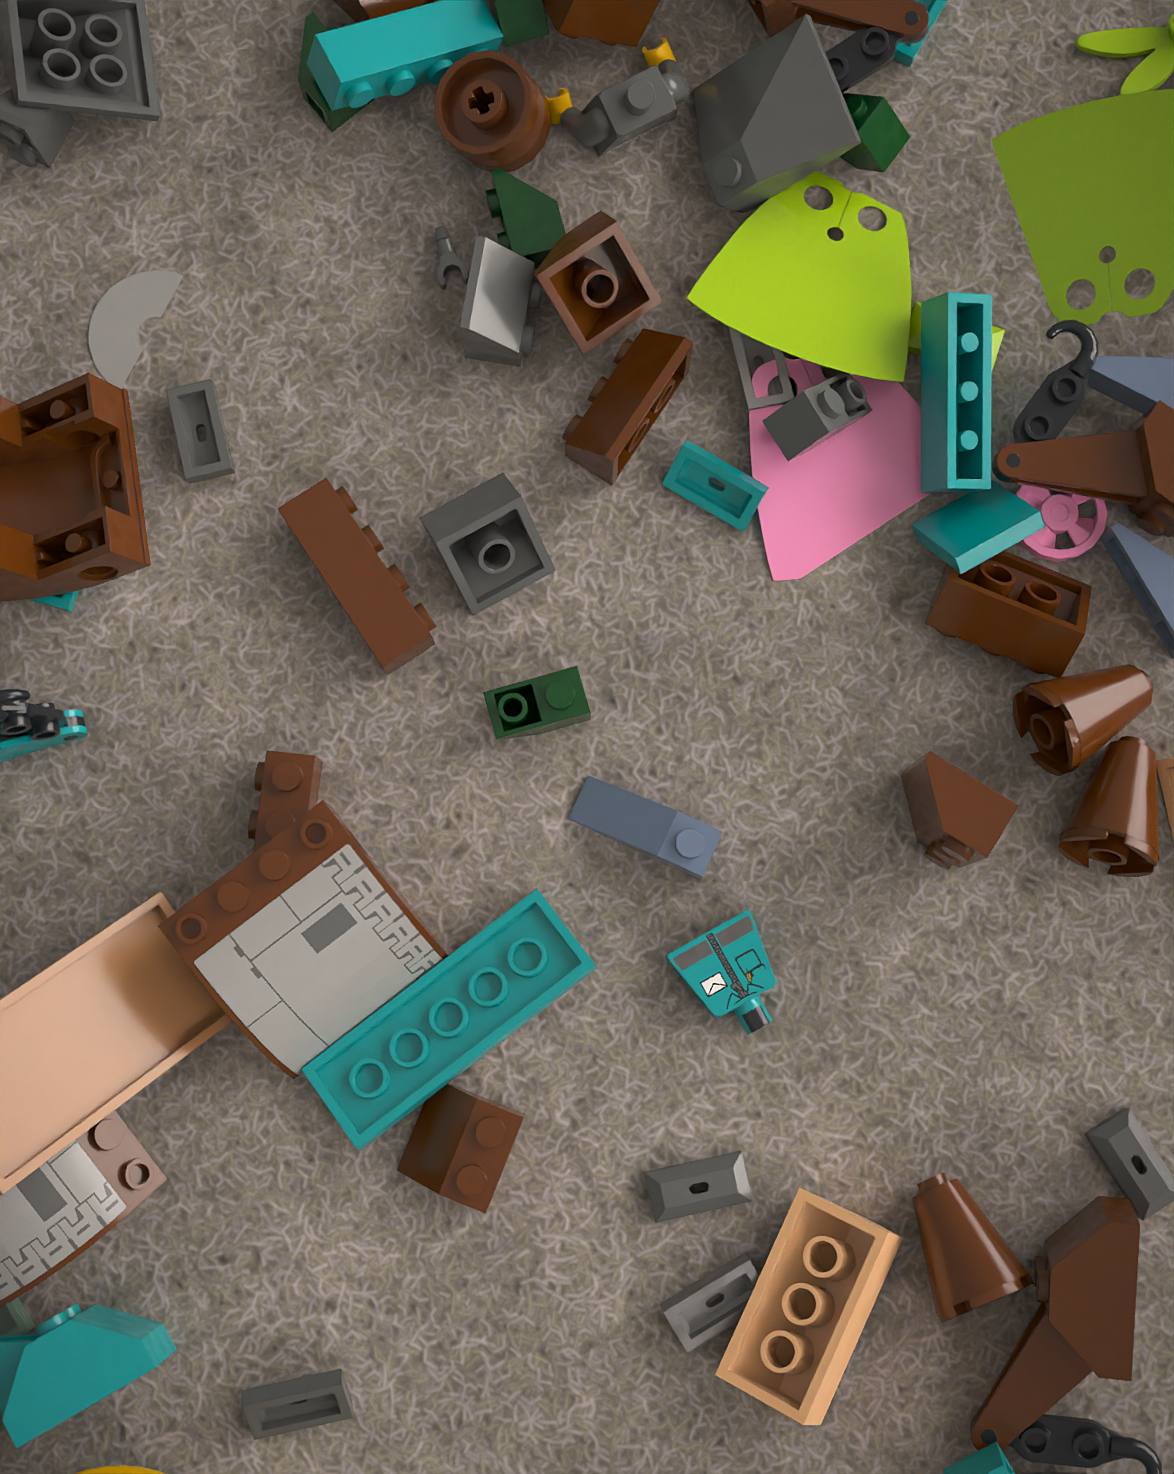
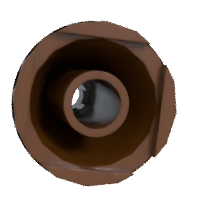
[1013,664,1153,776]
[1058,736,1159,877]
[912,1173,1034,1323]

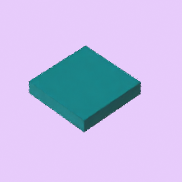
[912,480,1045,574]

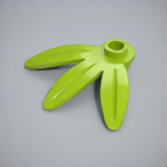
[1075,12,1174,95]

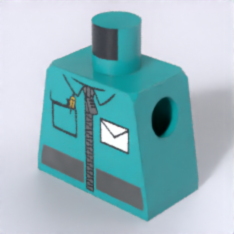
[665,909,777,1035]

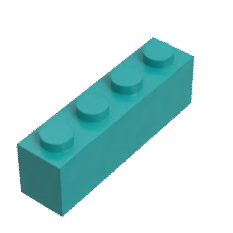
[306,0,504,111]
[921,292,992,494]

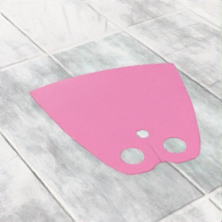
[749,357,931,581]

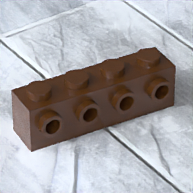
[278,478,436,675]
[248,750,323,853]

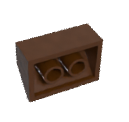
[562,328,693,486]
[925,550,1092,678]
[901,751,1019,870]

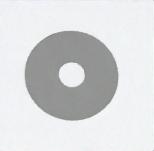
[88,270,183,389]

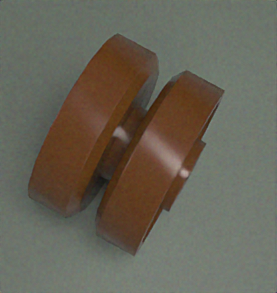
[434,50,551,172]

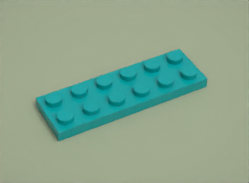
[301,889,597,1150]

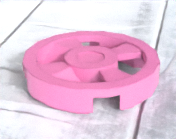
[1015,485,1107,562]

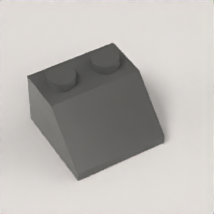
[459,236,543,367]
[420,472,556,616]

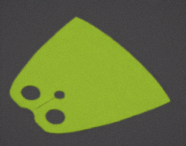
[991,89,1174,325]
[686,171,912,382]

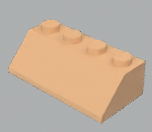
[715,1187,903,1425]

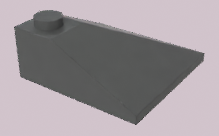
[0,0,160,121]
[693,14,862,213]

